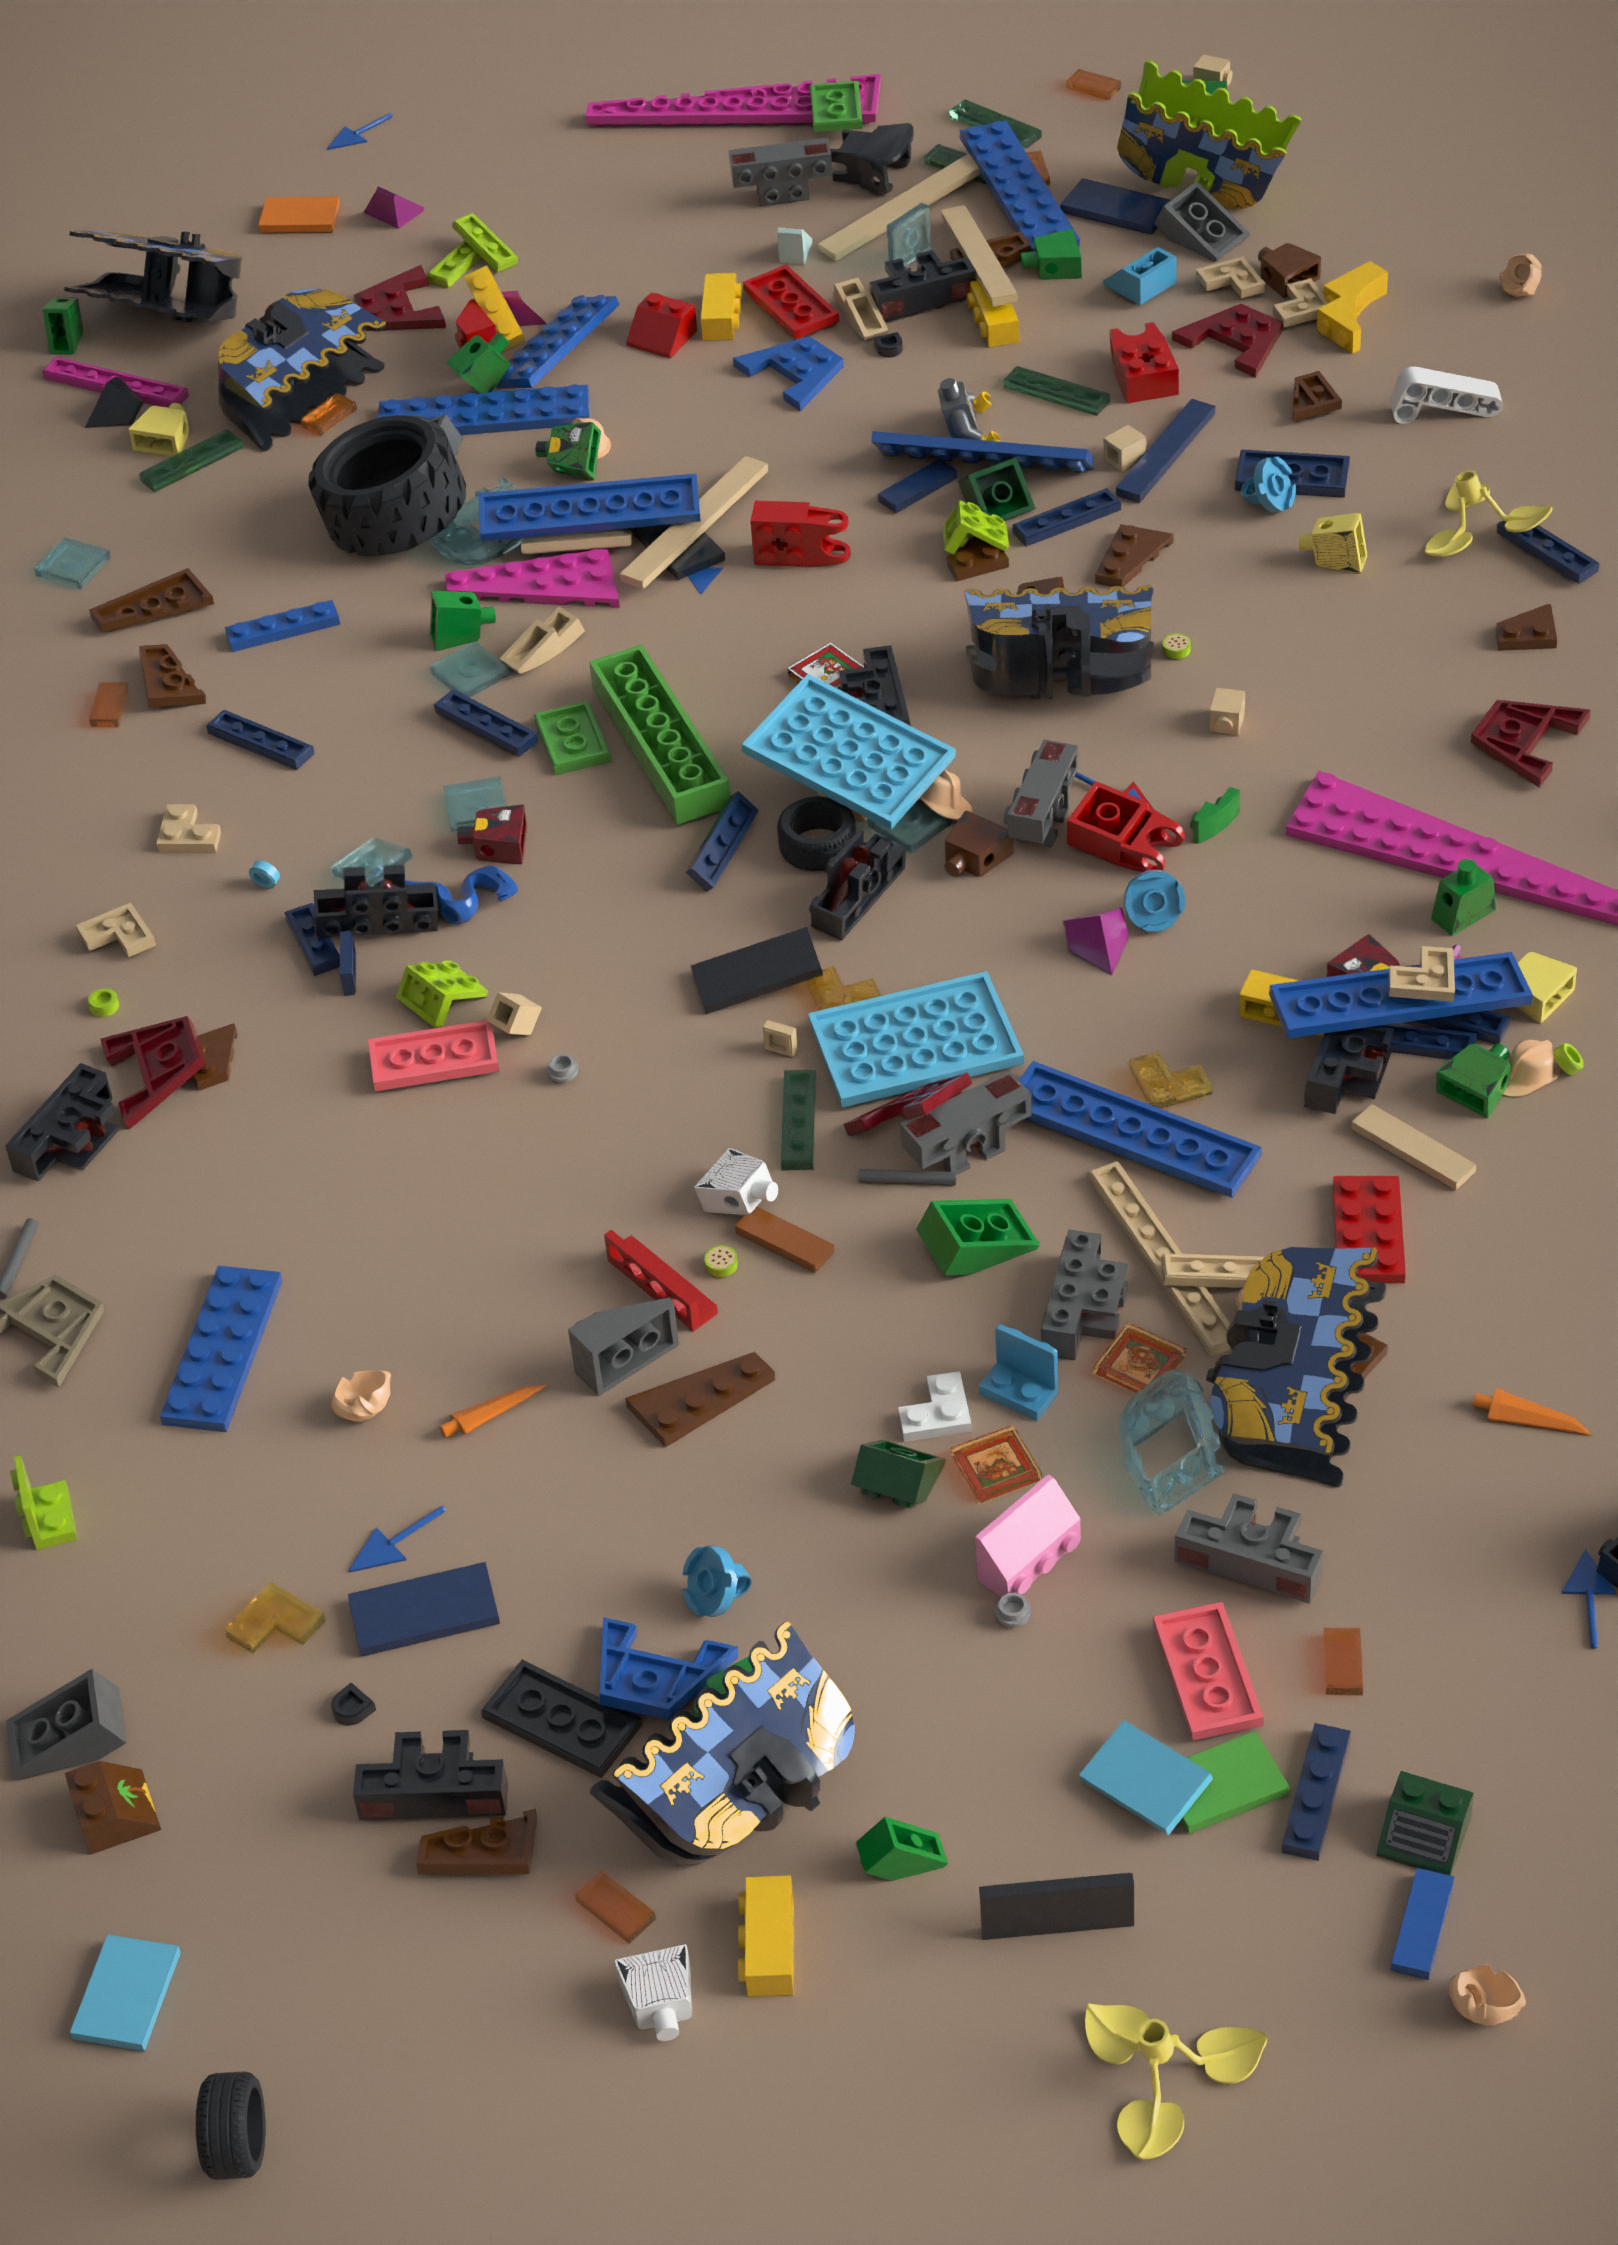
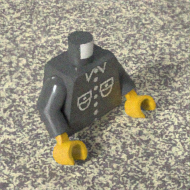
[937,378,1001,442]

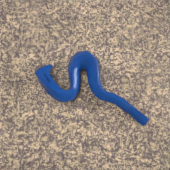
[372,865,518,925]

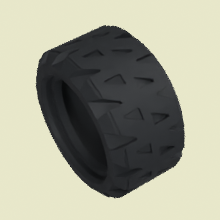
[308,415,466,556]

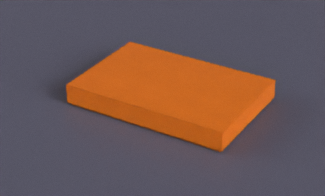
[258,196,340,233]

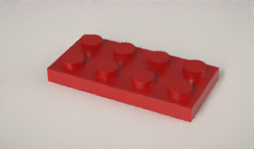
[743,264,840,340]
[1333,1176,1406,1283]

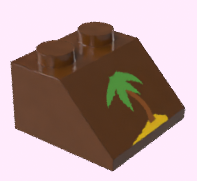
[64,1761,161,1855]

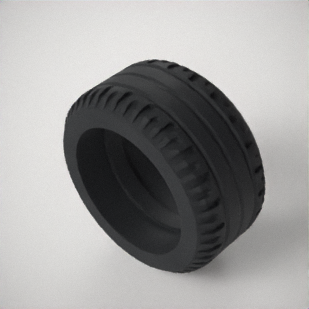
[777,796,856,871]
[196,2071,266,2180]

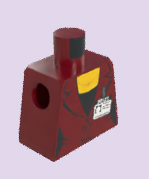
[457,804,527,865]
[1327,934,1400,977]

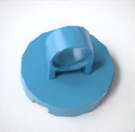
[1241,457,1296,513]
[1123,870,1186,932]
[682,1545,752,1617]

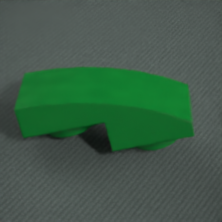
[1190,787,1240,844]

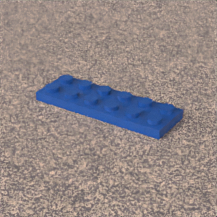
[496,294,619,388]
[160,1265,283,1432]

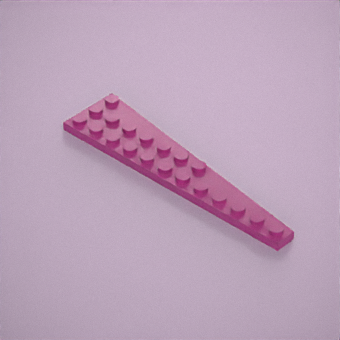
[585,74,881,126]
[1286,771,1618,925]

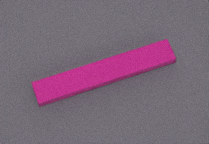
[42,357,189,408]

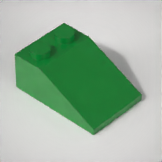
[916,1199,1040,1276]

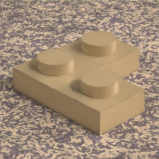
[1196,256,1265,299]
[1273,278,1329,327]
[156,804,221,853]
[76,902,156,957]
[1388,946,1455,1002]

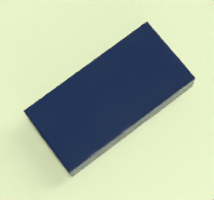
[340,931,356,996]

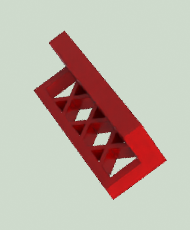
[604,1229,718,1331]

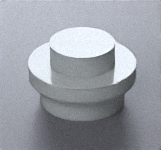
[547,1054,579,1083]
[995,1593,1031,1627]

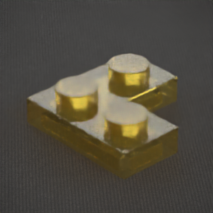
[805,966,882,1011]
[1129,1051,1212,1109]
[224,1582,326,1654]

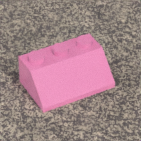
[975,1474,1081,1597]

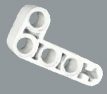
[1390,367,1503,424]

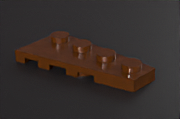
[89,568,214,632]

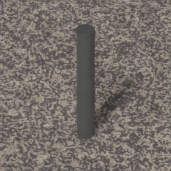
[859,1169,957,1185]
[0,1218,38,1299]

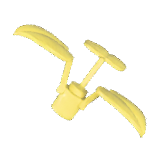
[1424,471,1553,556]
[1085,2003,1267,2160]

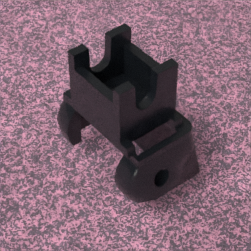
[830,123,914,195]

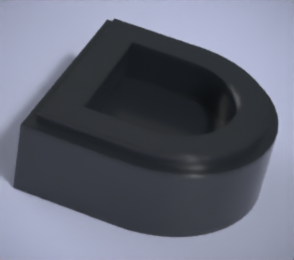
[873,332,903,358]
[331,1682,376,1726]

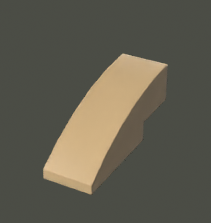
[833,277,889,340]
[499,606,585,674]

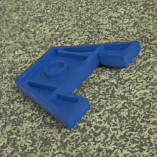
[733,336,844,411]
[600,1617,738,1720]

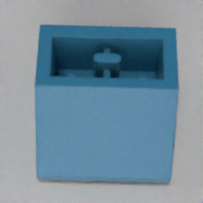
[1103,247,1177,305]

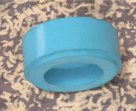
[249,860,280,888]

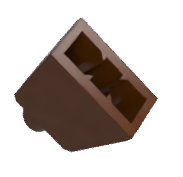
[1258,243,1321,299]

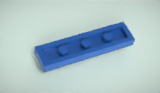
[225,600,340,652]

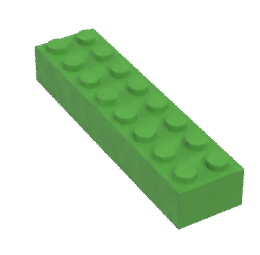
[589,644,731,825]

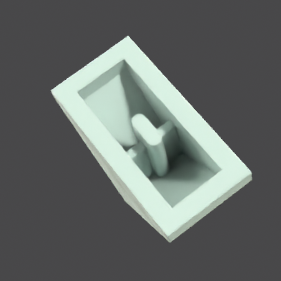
[777,227,813,265]

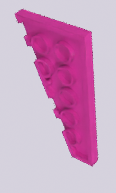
[444,548,620,608]

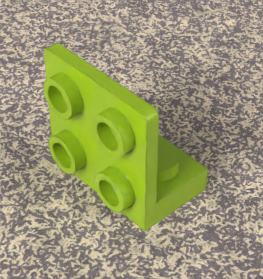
[943,500,1009,555]
[396,960,488,1028]
[10,1455,77,1550]

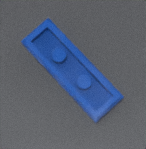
[1391,1868,1455,1980]

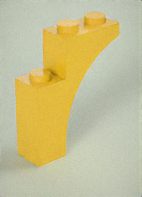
[1317,261,1388,354]

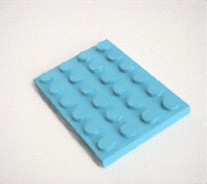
[741,674,956,830]
[808,971,1025,1108]

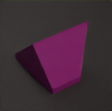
[363,186,424,229]
[501,291,547,326]
[1062,907,1129,975]

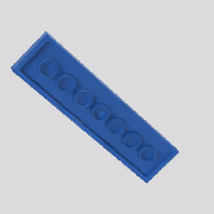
[959,121,1080,252]
[378,384,590,435]
[871,431,1094,473]
[478,474,701,542]
[1269,952,1533,1038]
[1019,1061,1262,1198]

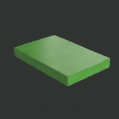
[810,81,863,132]
[533,701,611,775]
[1181,1731,1290,1834]

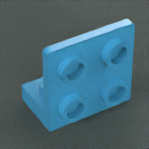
[979,1324,1059,1421]

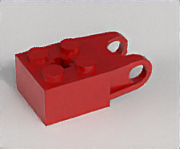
[1109,322,1179,404]
[750,500,851,567]
[1067,781,1185,872]

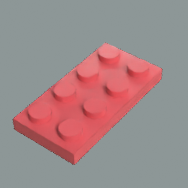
[368,1020,499,1092]
[1153,1602,1264,1741]

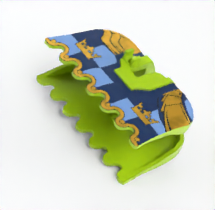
[1117,60,1302,209]

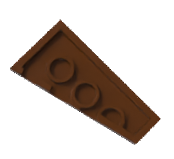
[625,1351,775,1447]

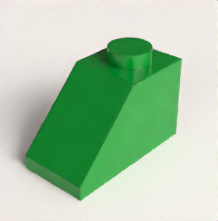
[856,1817,948,1881]

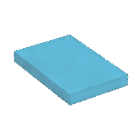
[1079,1720,1213,1835]
[70,1935,181,2052]

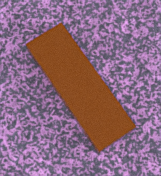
[735,1207,834,1273]

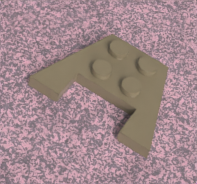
[0,1274,105,1388]

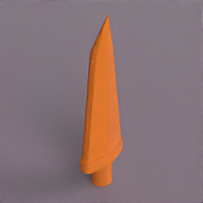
[439,1385,547,1438]
[1473,1388,1592,1435]

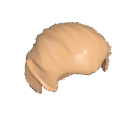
[1499,253,1542,297]
[331,1370,391,1422]
[1449,1963,1526,2026]

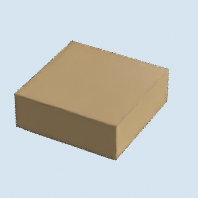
[763,1020,798,1057]

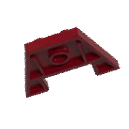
[353,265,446,331]
[1172,304,1283,378]
[1471,700,1590,788]
[100,1016,206,1129]
[843,1072,973,1136]

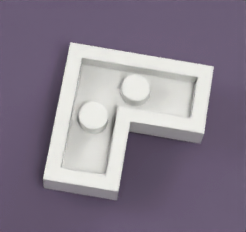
[898,1371,972,1442]

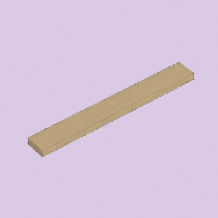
[818,154,981,262]
[941,205,1018,307]
[620,456,768,589]
[1089,1161,1231,1357]

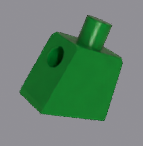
[1020,229,1082,280]
[42,297,83,354]
[429,591,496,651]

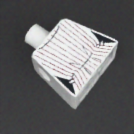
[694,1148,778,1215]
[615,1944,692,2041]

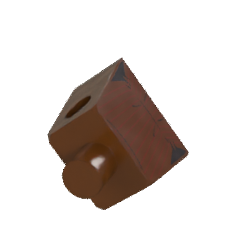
[944,810,1014,877]

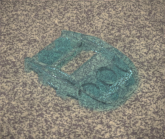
[429,477,522,565]
[1119,1369,1225,1515]

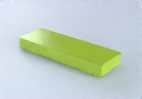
[452,213,518,273]
[427,240,482,288]

